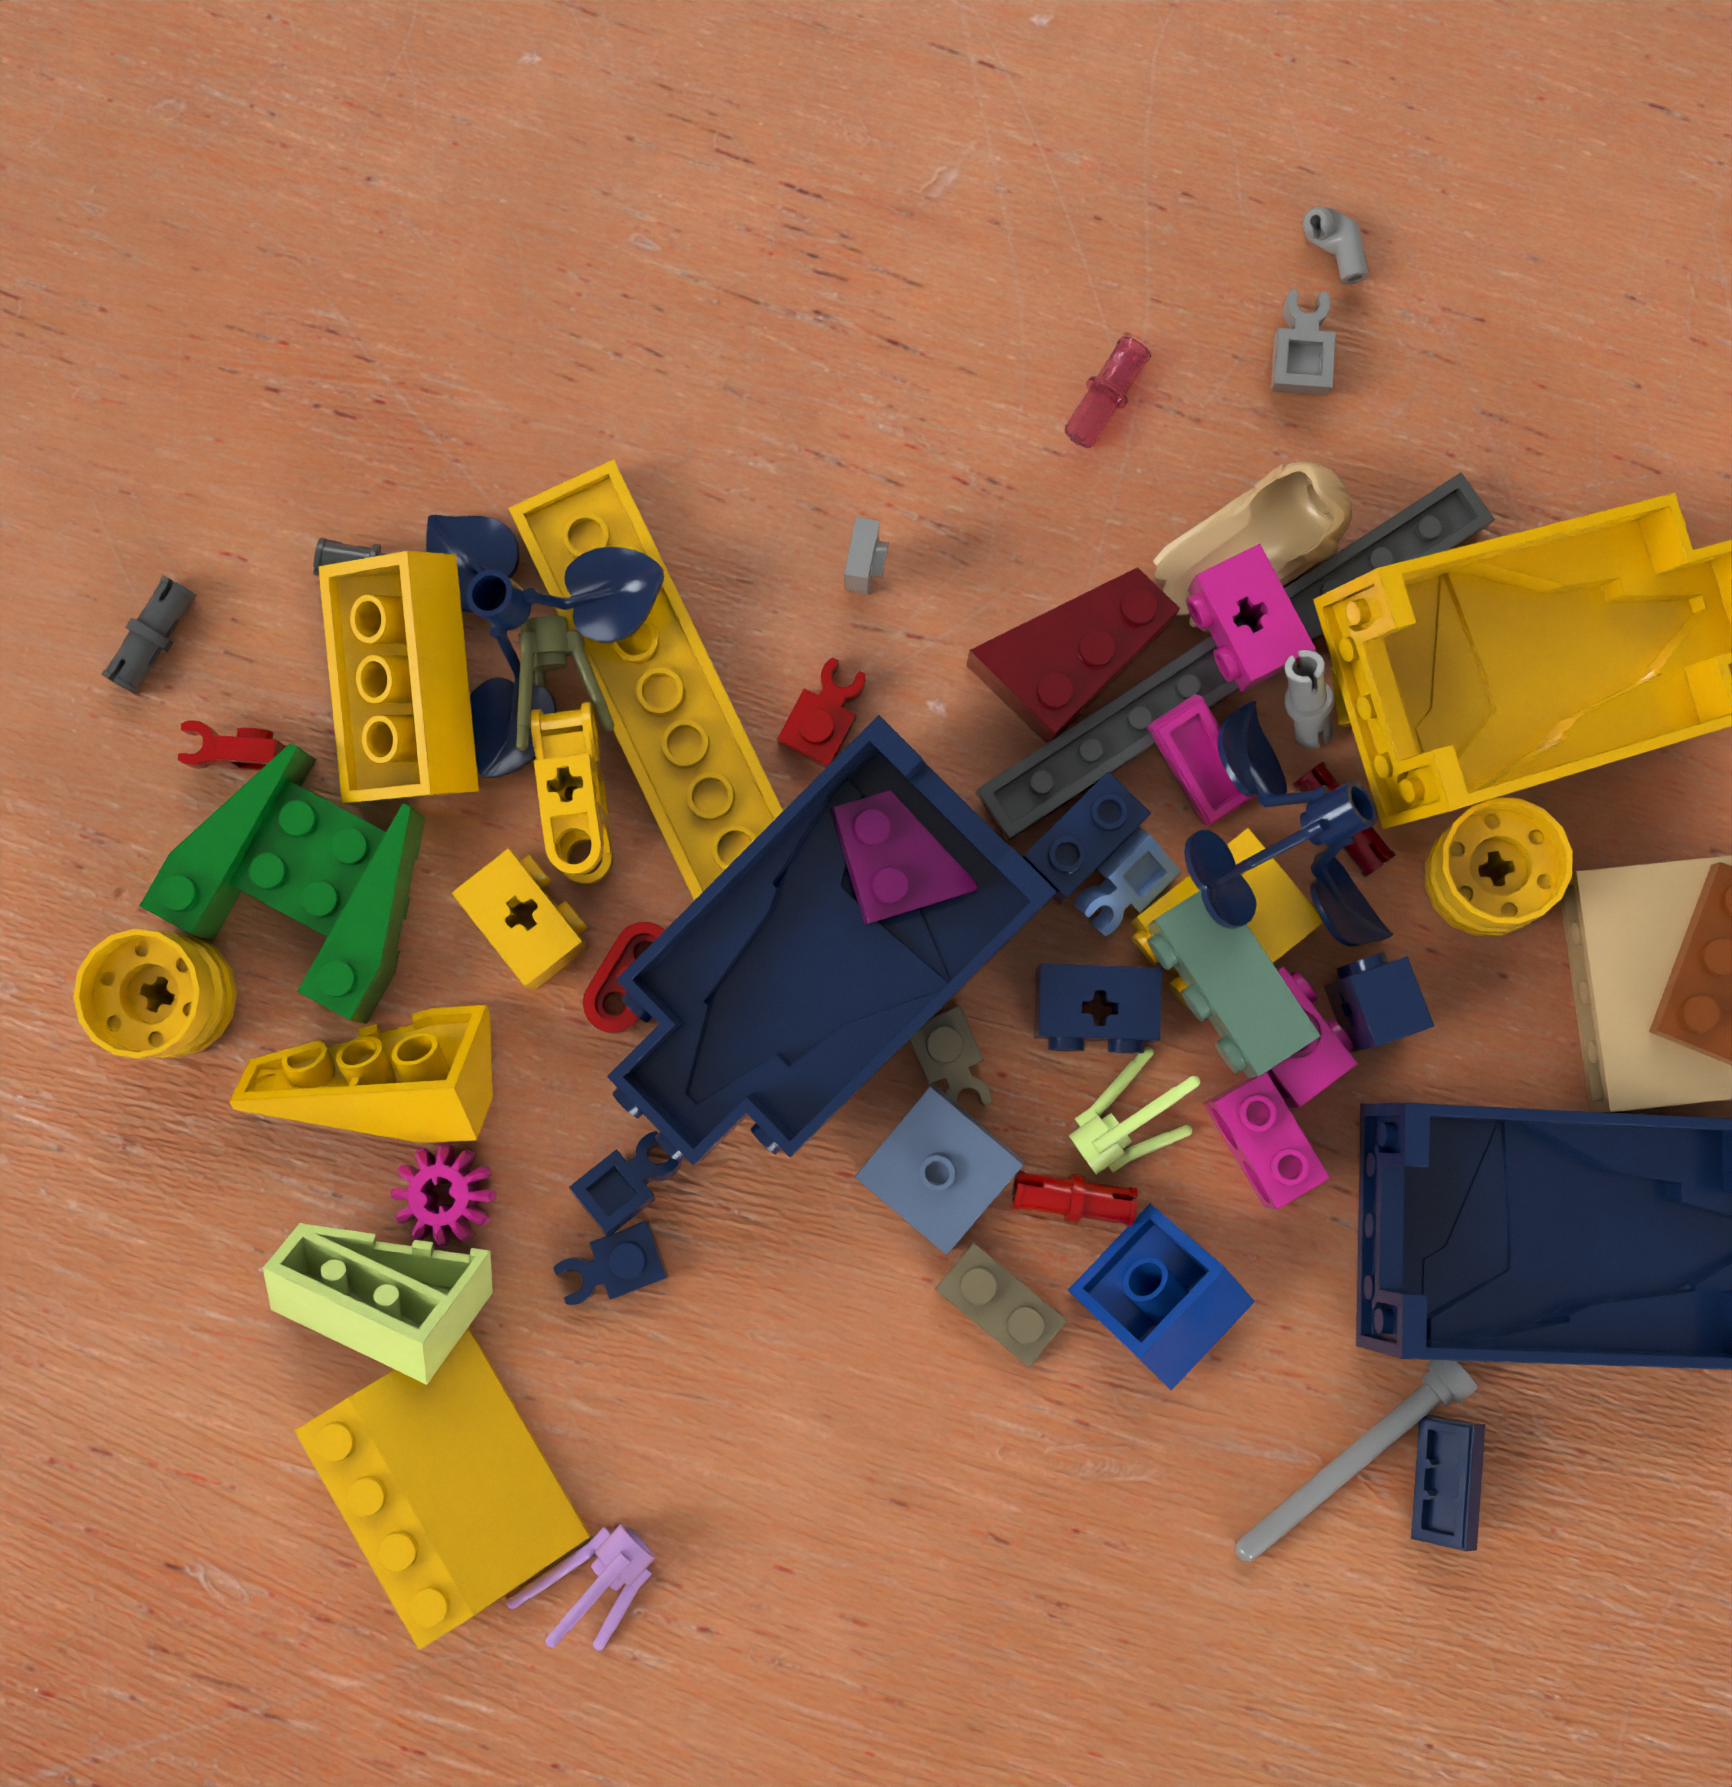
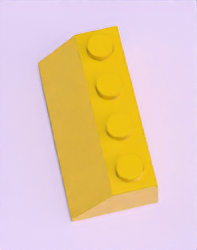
[318,551,479,803]

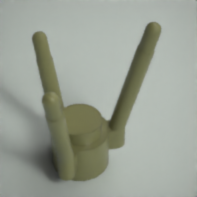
[516,616,614,751]

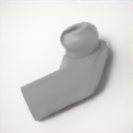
[1302,206,1369,284]

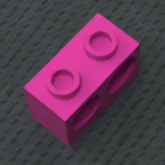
[1203,1072,1330,1209]

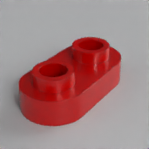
[583,921,665,1034]

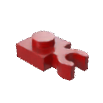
[777,657,866,768]

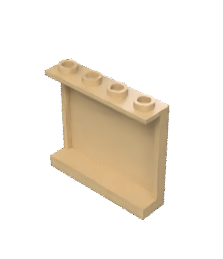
[1560,855,1732,1112]

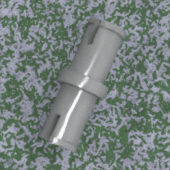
[1285,650,1334,748]

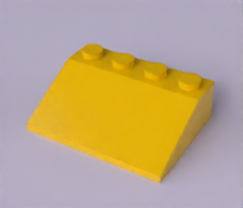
[294,1326,591,1650]

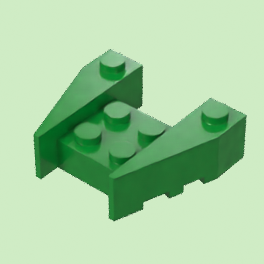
[139,743,425,1024]

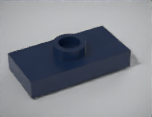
[1411,1415,1485,1551]

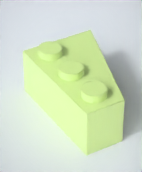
[263,1223,493,1385]

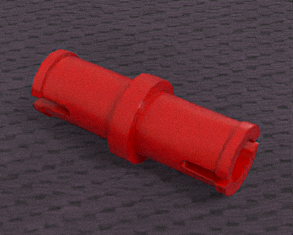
[1011,1170,1138,1226]

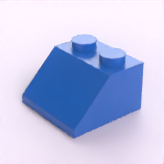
[1068,1203,1255,1390]

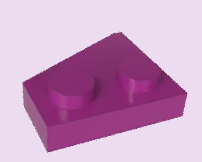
[830,790,978,924]

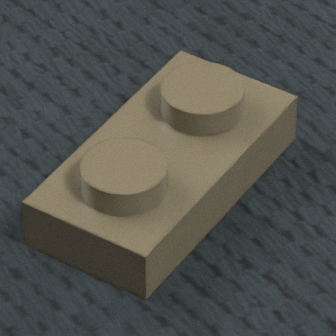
[935,1241,1068,1368]

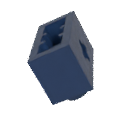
[1023,771,1151,905]
[1324,951,1434,1052]
[1034,963,1162,1054]

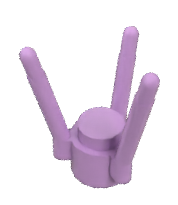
[506,1523,656,1651]

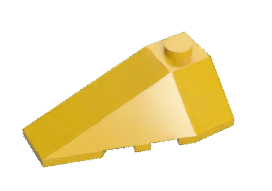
[229,1004,493,1143]

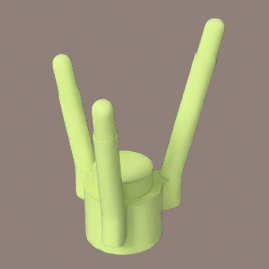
[1068,1046,1200,1175]

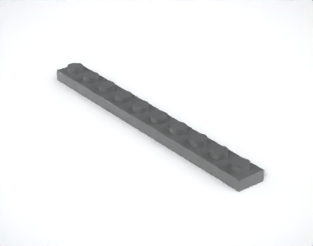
[976,472,1495,841]

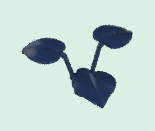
[426,515,664,778]
[1184,701,1393,947]

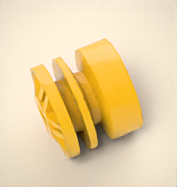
[1424,798,1573,937]
[73,929,238,1059]

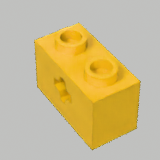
[452,848,590,991]

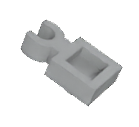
[1270,289,1336,396]
[844,517,889,595]

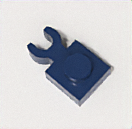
[569,1131,681,1237]
[553,1220,669,1305]

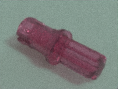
[1064,336,1151,448]

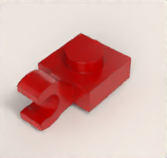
[178,720,286,771]

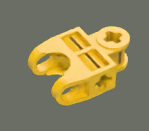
[531,702,614,885]

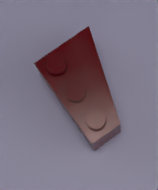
[966,567,1180,744]

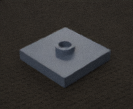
[855,1083,1025,1255]

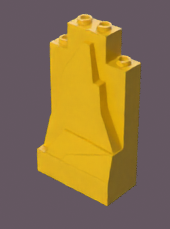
[1313,493,1732,829]

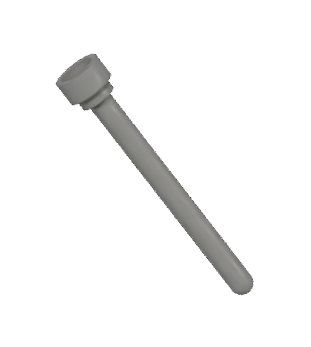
[1235,1360,1478,1562]

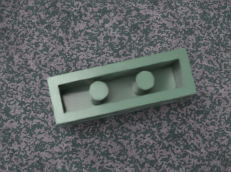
[1147,890,1321,1078]

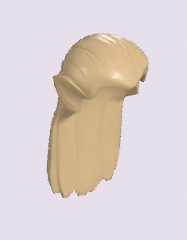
[1153,461,1352,632]

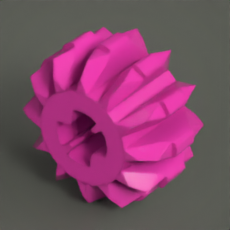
[391,1143,497,1247]

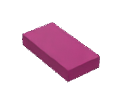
[1146,694,1257,827]

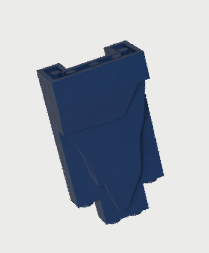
[607,715,1057,1166]
[1356,1103,1732,1370]

